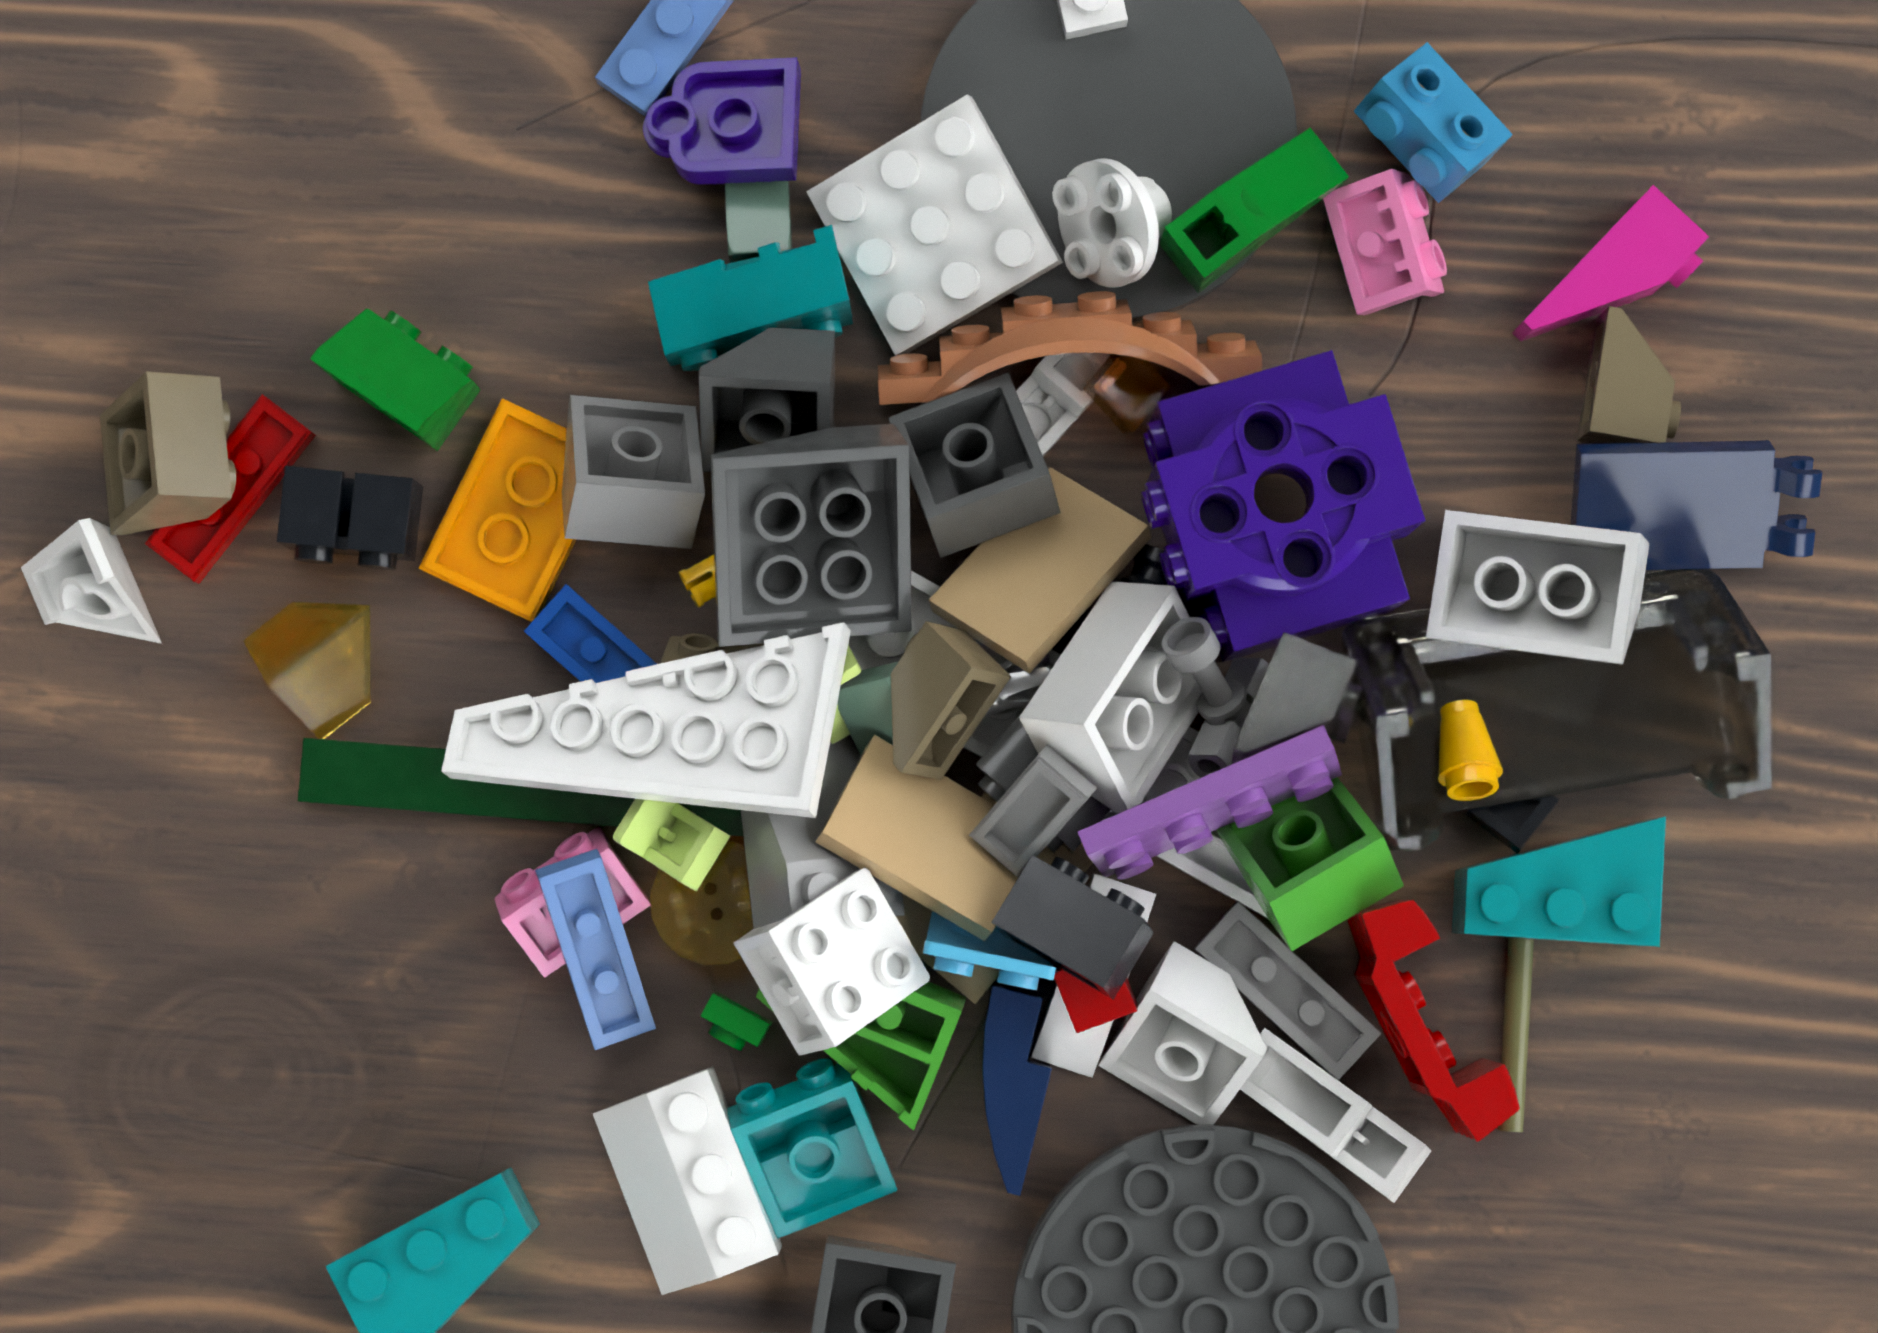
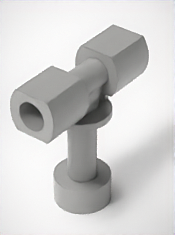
[1161,617,1276,778]

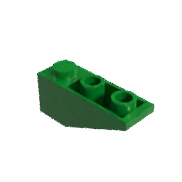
[1159,127,1349,293]

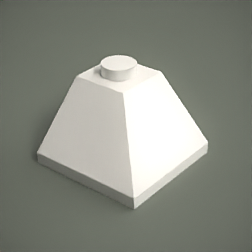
[1098,941,1267,1125]

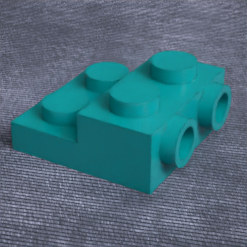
[727,1058,898,1239]

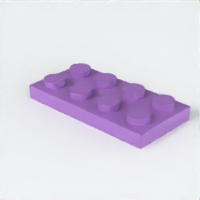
[1077,725,1342,880]

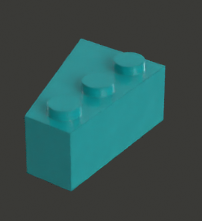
[648,225,853,371]
[1452,817,1666,947]
[325,1167,540,1333]

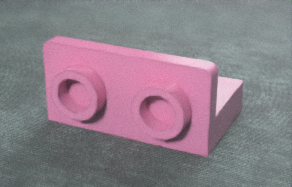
[1323,169,1447,316]
[494,827,651,978]

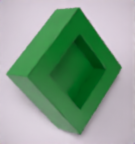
[700,992,773,1051]

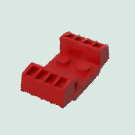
[1347,900,1520,1142]

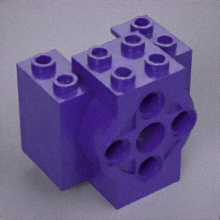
[1140,350,1426,662]

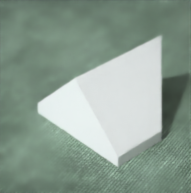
[21,518,162,644]

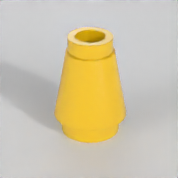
[1438,700,1503,801]

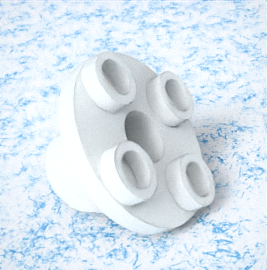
[1052,158,1172,288]

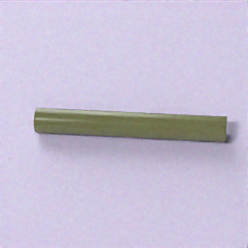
[1497,937,1534,1132]

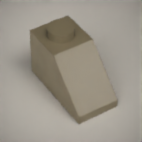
[1577,306,1681,444]
[891,621,1012,780]

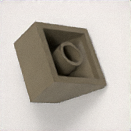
[100,371,236,535]

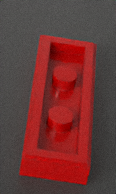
[144,394,316,584]

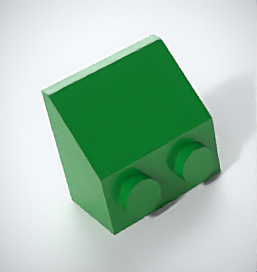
[310,308,481,451]

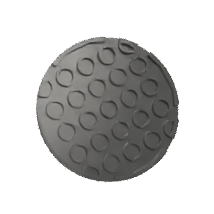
[921,0,1297,322]
[1011,1124,1399,1333]

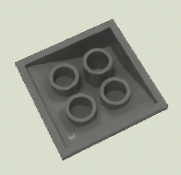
[711,424,912,647]

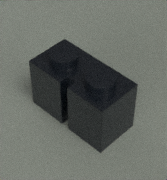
[277,466,423,570]
[991,855,1154,1000]

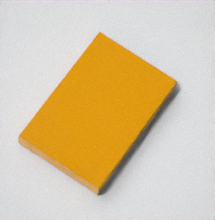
[419,398,577,622]

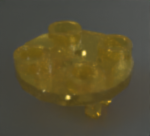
[650,840,754,965]

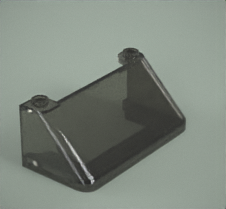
[1342,569,1772,851]

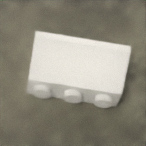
[1426,510,1650,665]
[1019,582,1202,814]
[593,1066,782,1295]

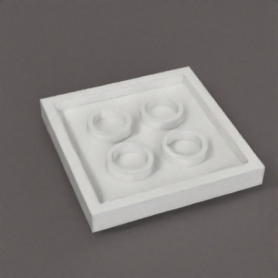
[806,94,1063,356]

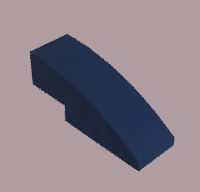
[982,985,1052,1196]

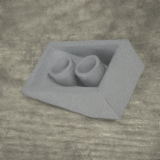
[741,735,905,929]

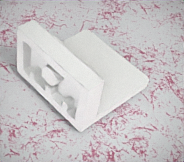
[733,868,930,1056]

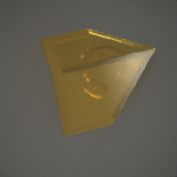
[243,602,372,739]

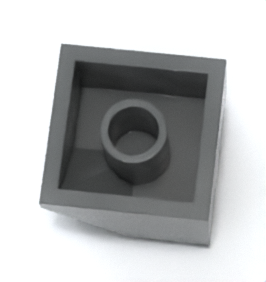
[699,327,835,472]
[888,373,1061,558]
[811,1235,956,1333]

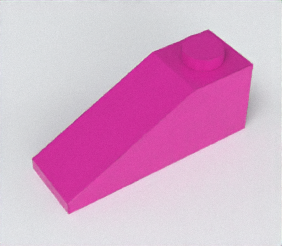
[1512,185,1709,341]

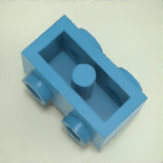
[1354,42,1513,203]

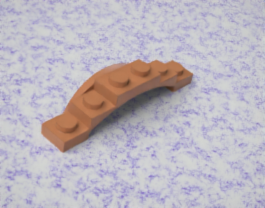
[878,291,1262,405]

